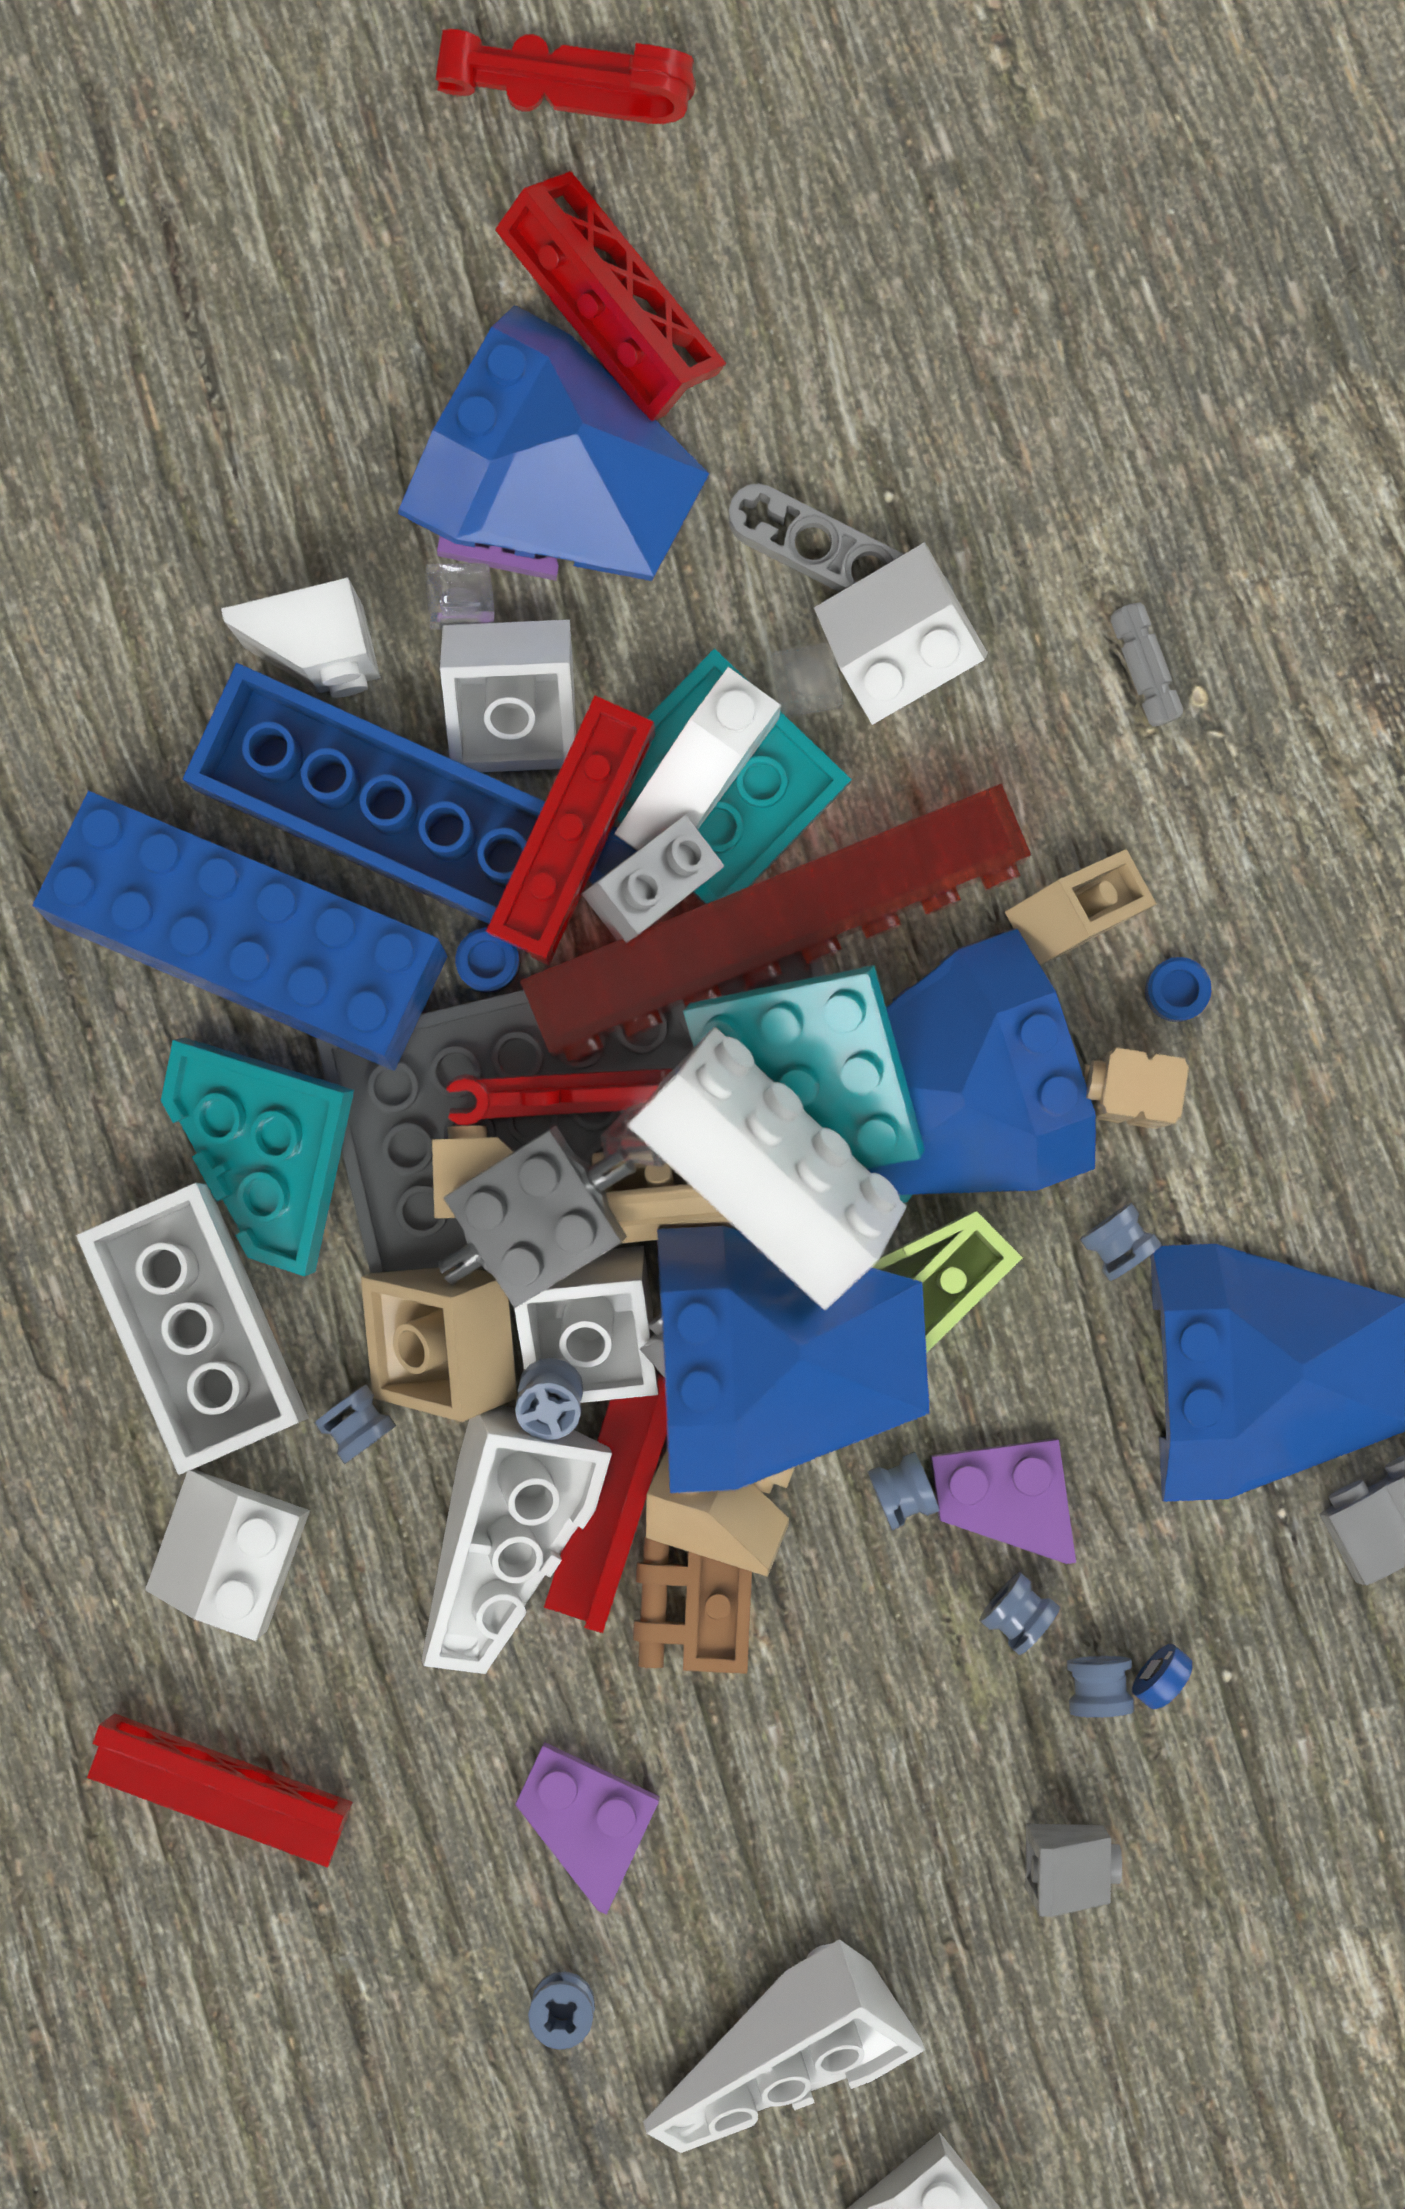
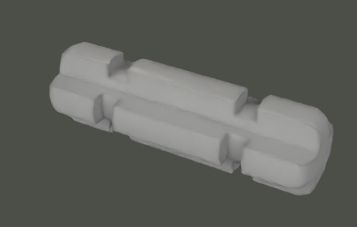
[1111,602,1183,726]

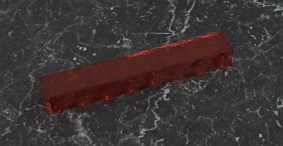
[520,783,1031,1062]

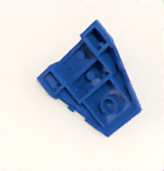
[398,305,709,581]
[866,928,1096,1195]
[657,1226,930,1493]
[1150,1244,1405,1502]

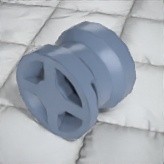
[1079,1203,1162,1281]
[515,1358,583,1440]
[314,1385,397,1464]
[867,1451,940,1531]
[979,1572,1060,1655]
[1067,1656,1134,1717]
[528,1971,595,2050]

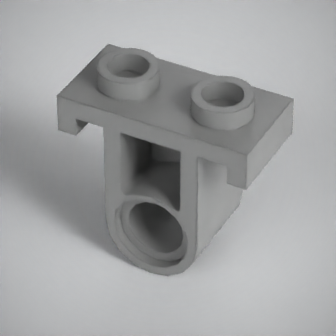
[581,815,725,945]

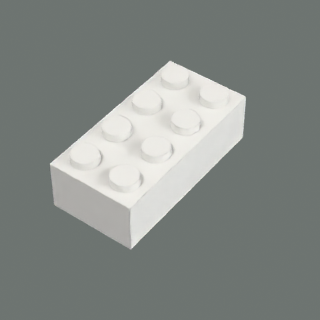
[627,1027,906,1310]
[76,1183,309,1475]

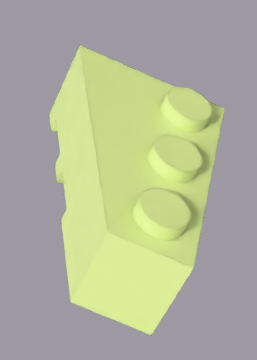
[871,1211,1023,1353]

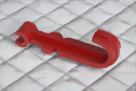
[435,29,696,124]
[446,1068,673,1125]

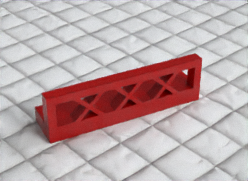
[495,171,727,421]
[486,695,655,966]
[544,1372,667,1634]
[87,1713,353,1868]

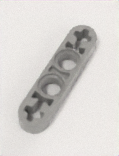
[729,483,954,593]

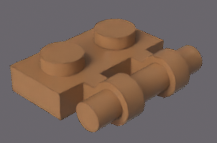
[633,1536,752,1674]

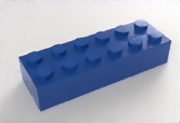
[182,662,545,924]
[32,791,448,1071]

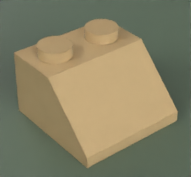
[361,1266,517,1422]

